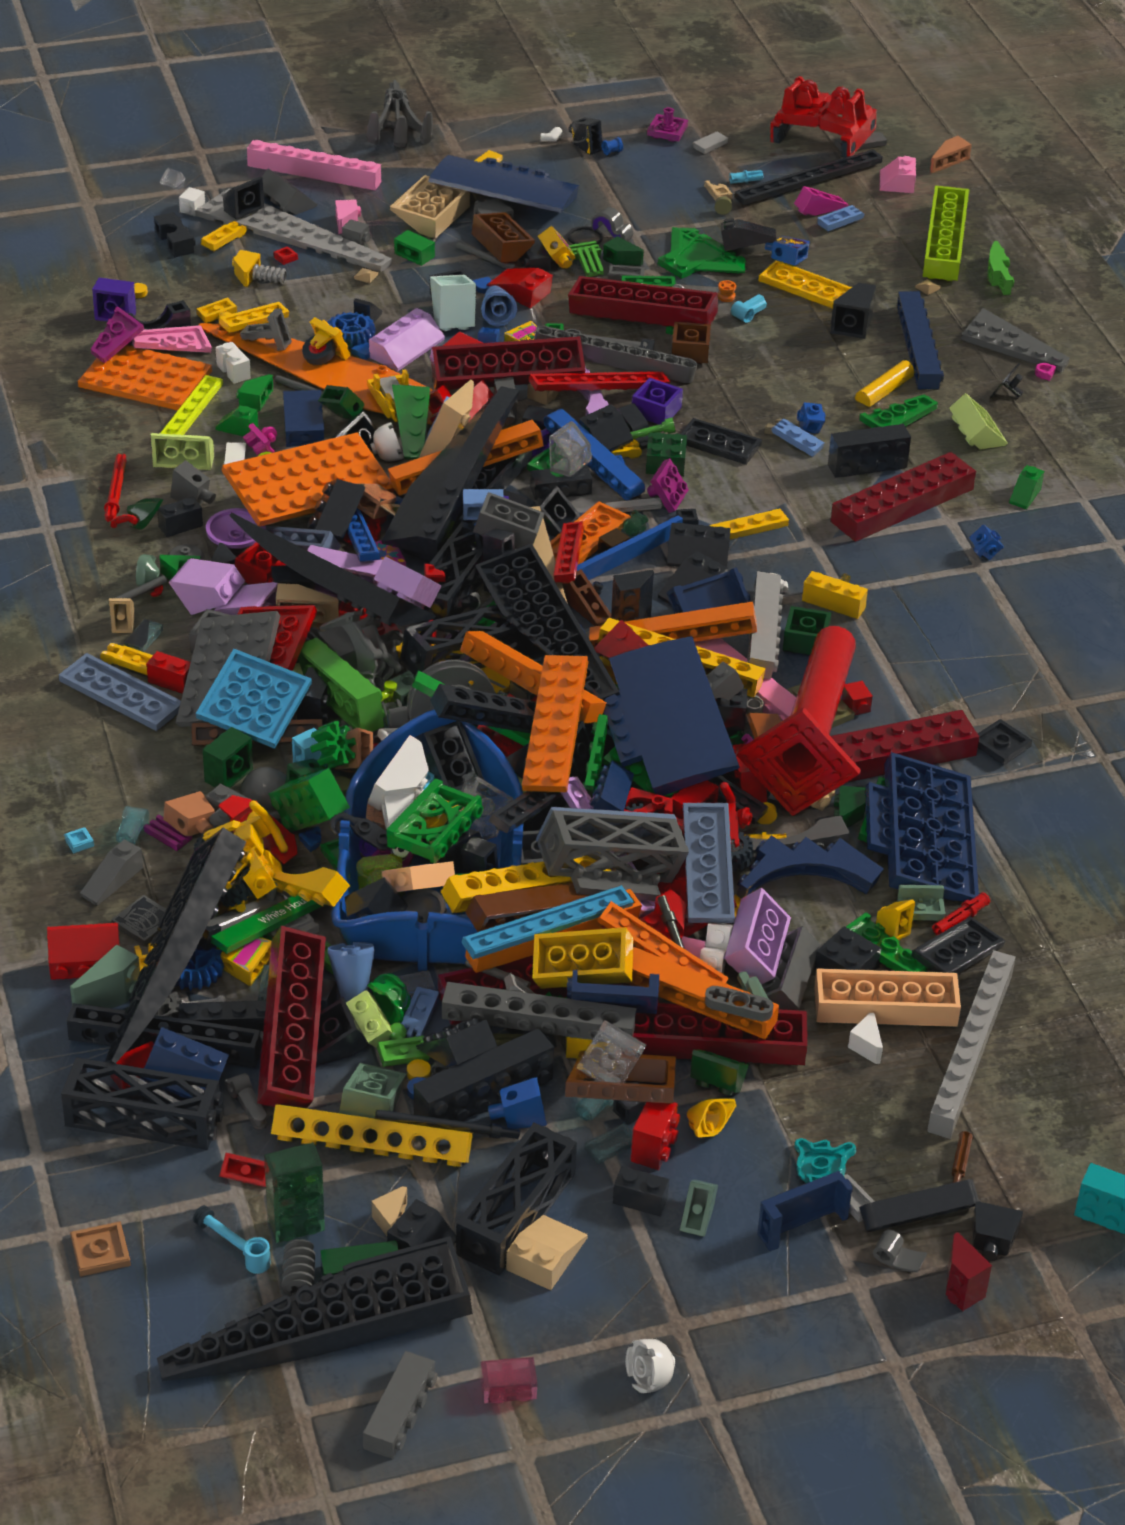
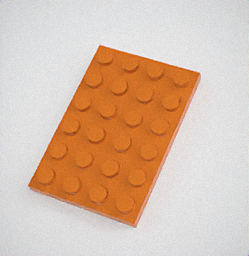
[78,345,212,411]

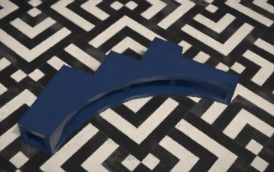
[736,835,884,899]

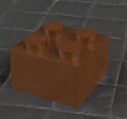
[672,322,711,364]

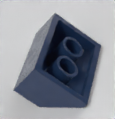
[140,1027,229,1099]

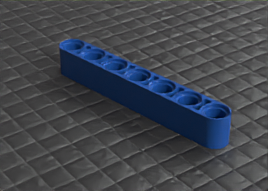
[543,409,645,501]

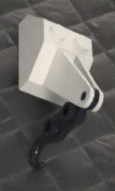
[329,735,429,861]

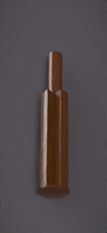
[951,1131,973,1183]

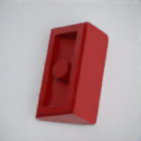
[219,1152,276,1188]

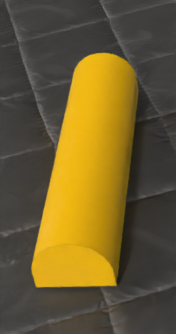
[855,360,914,407]

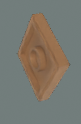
[70,1221,131,1277]

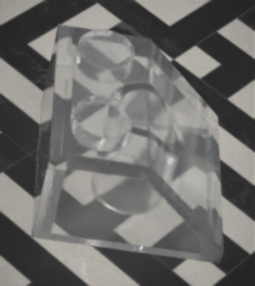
[549,421,592,477]

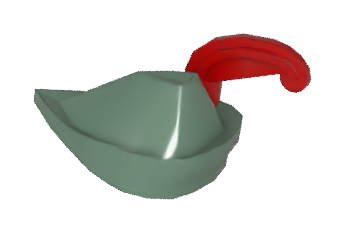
[136,554,163,597]

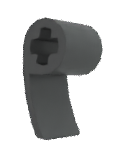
[873,1230,927,1273]

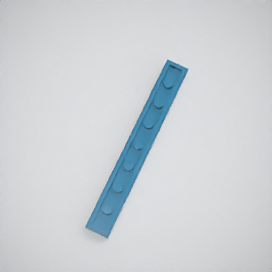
[461,885,634,959]

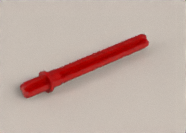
[104,454,127,522]

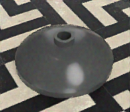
[402,889,447,923]

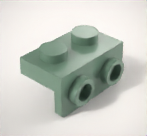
[897,885,946,921]

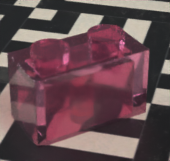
[480,1357,537,1404]

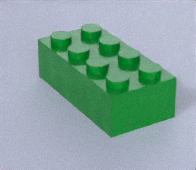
[269,768,350,832]

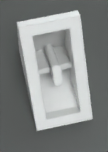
[848,1013,883,1064]

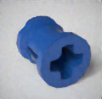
[601,137,623,155]

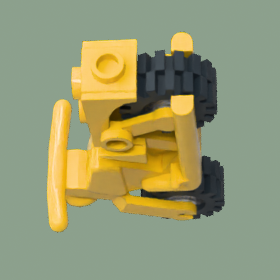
[193,800,288,912]

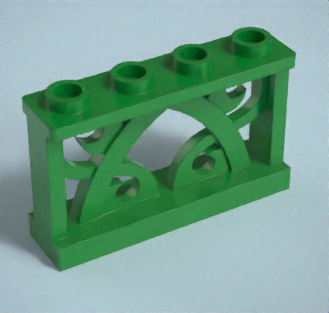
[387,778,483,864]

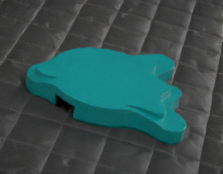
[795,1138,856,1183]

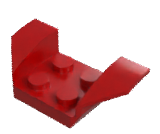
[218,795,298,865]
[601,890,686,948]

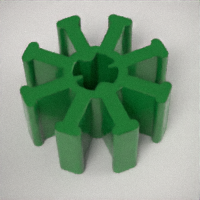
[310,721,356,769]

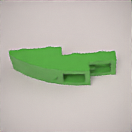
[987,241,1014,295]

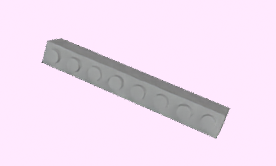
[747,571,784,680]

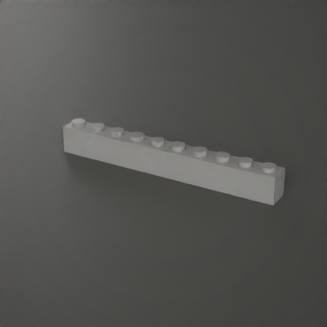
[927,950,1016,1139]

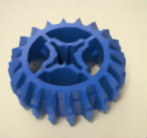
[328,312,376,349]
[174,945,224,991]

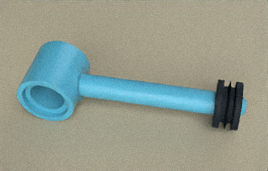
[193,1205,271,1274]

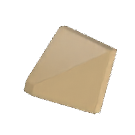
[354,268,378,284]
[915,279,940,295]

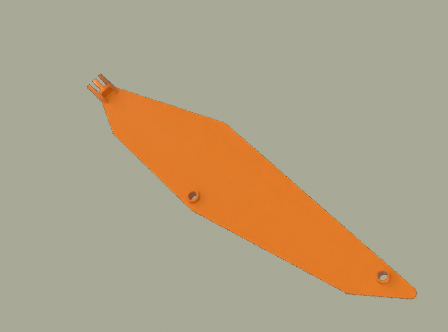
[199,323,433,425]

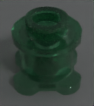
[623,510,649,536]

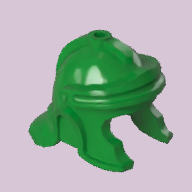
[367,973,410,1025]

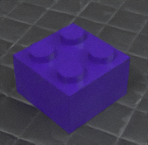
[92,277,136,322]
[632,378,683,425]

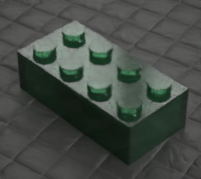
[264,1142,325,1243]

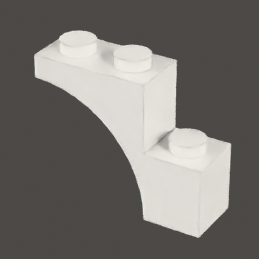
[700,923,734,974]

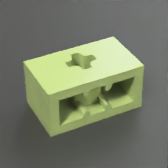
[346,990,392,1047]

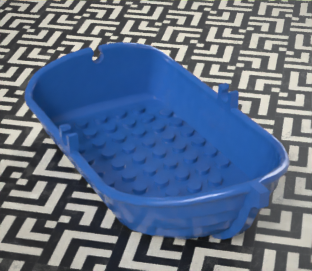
[331,710,524,972]

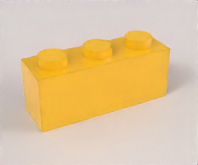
[802,571,868,619]

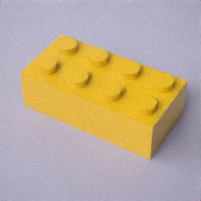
[533,927,633,989]

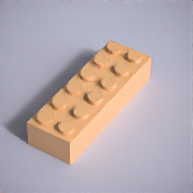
[814,969,961,1027]

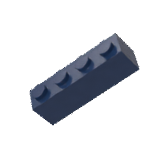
[589,760,634,811]

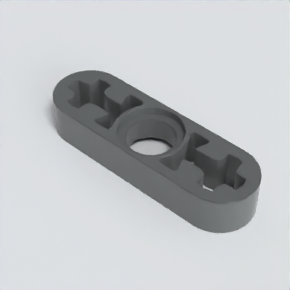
[705,986,773,1021]

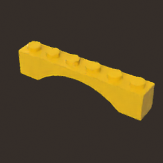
[263,849,350,907]

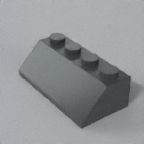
[762,926,820,1010]

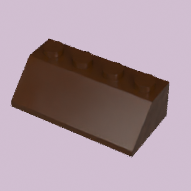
[472,212,535,264]

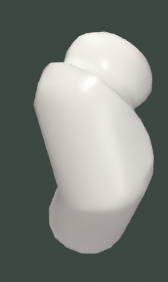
[540,127,563,142]

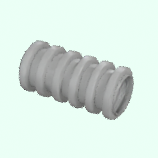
[252,264,287,284]

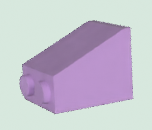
[169,558,245,615]
[214,582,278,615]

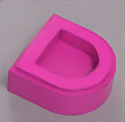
[1035,363,1056,381]

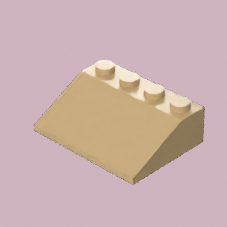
[390,175,470,239]
[419,380,474,458]

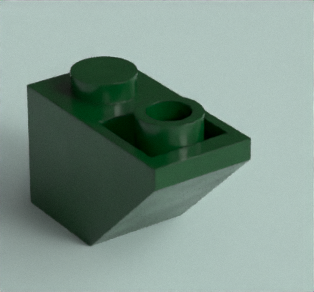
[603,236,644,266]
[833,786,866,828]

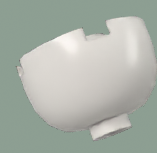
[370,422,404,462]
[625,1339,675,1393]

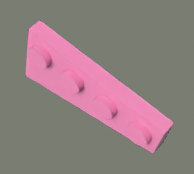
[131,325,212,353]

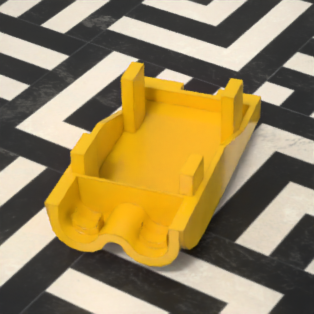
[367,369,413,422]

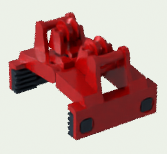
[770,76,877,158]

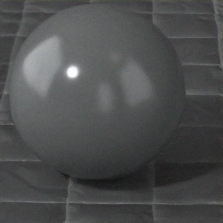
[240,766,286,811]

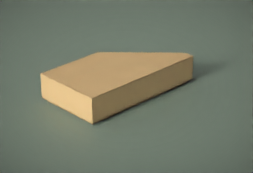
[704,180,733,201]

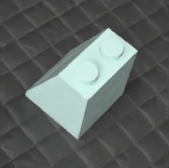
[430,275,476,331]

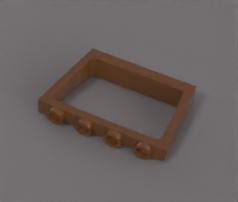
[565,1051,676,1103]

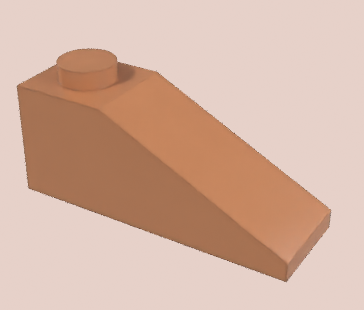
[930,136,972,173]

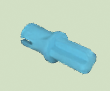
[729,170,763,184]

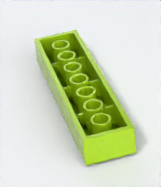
[922,185,969,281]

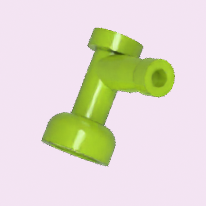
[381,680,397,703]

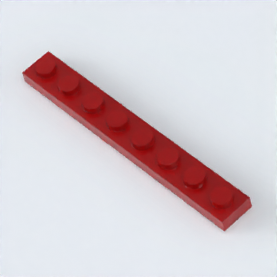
[528,371,670,392]

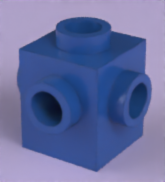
[797,402,825,434]
[969,524,1004,560]

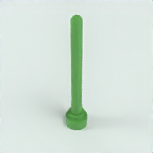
[630,417,676,439]

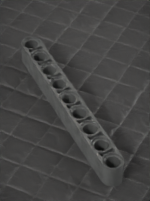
[534,326,697,383]

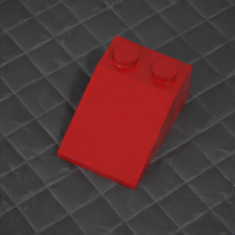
[487,268,553,309]

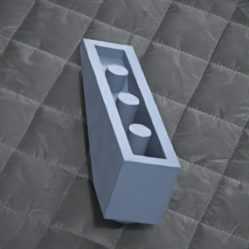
[266,526,341,551]

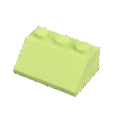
[949,393,1008,450]
[151,433,214,470]

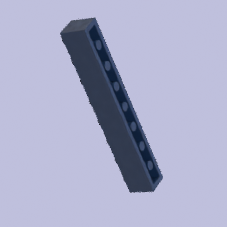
[897,291,944,389]

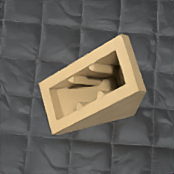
[372,1186,407,1236]

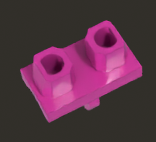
[243,423,277,456]

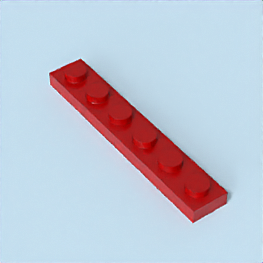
[553,521,584,584]

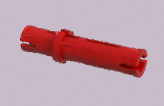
[932,892,990,935]

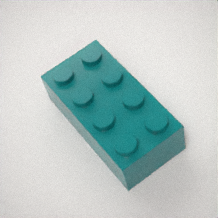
[1074,1162,1125,1234]

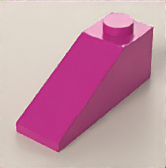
[794,186,849,216]

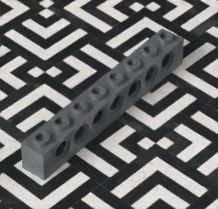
[442,982,637,1045]

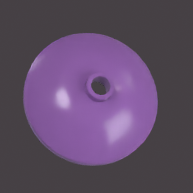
[206,508,266,549]

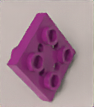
[647,107,688,142]
[647,459,689,513]

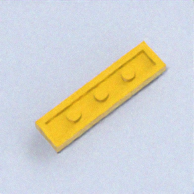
[219,302,290,333]
[710,508,789,540]

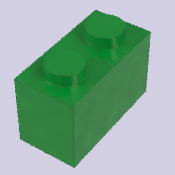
[394,230,435,266]

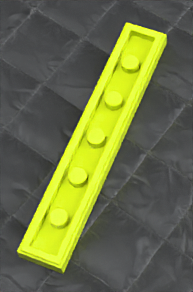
[160,375,223,435]

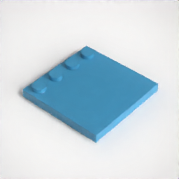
[196,649,312,749]

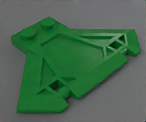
[657,227,745,279]

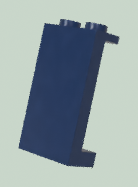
[283,390,324,447]
[666,567,751,614]
[567,970,660,1014]
[757,1171,853,1251]

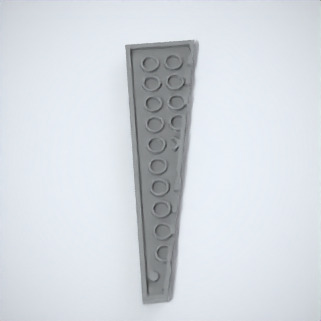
[195,188,392,272]

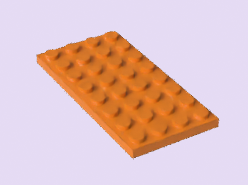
[221,432,394,527]

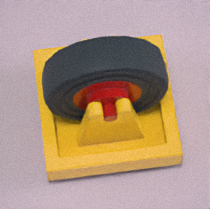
[302,317,351,365]

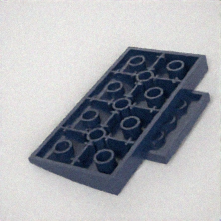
[428,155,579,213]
[604,636,740,796]
[865,752,979,902]

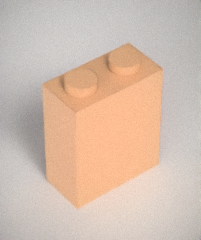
[382,862,455,892]

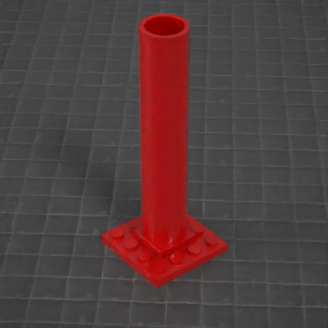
[736,626,861,816]

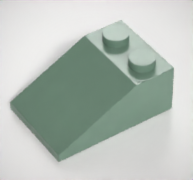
[70,945,140,1009]
[339,1063,407,1119]

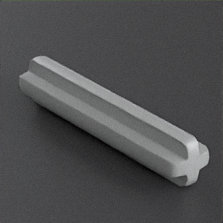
[605,498,662,513]

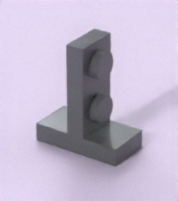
[240,309,292,351]

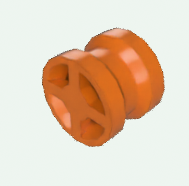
[718,280,736,302]

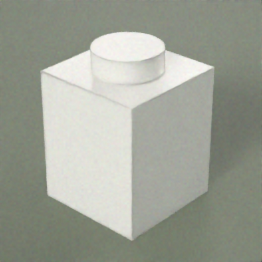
[179,187,205,216]

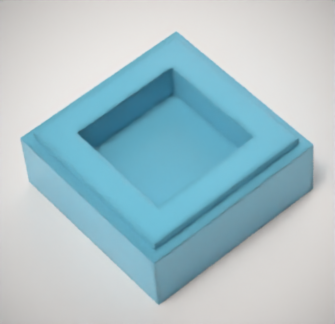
[64,827,94,853]

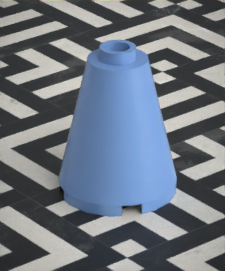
[481,285,517,327]
[327,942,375,1002]

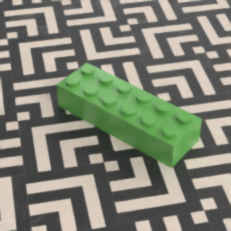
[297,638,385,732]

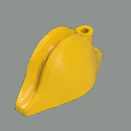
[687,1099,736,1137]

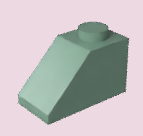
[680,1179,718,1236]

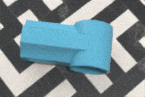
[731,294,767,323]

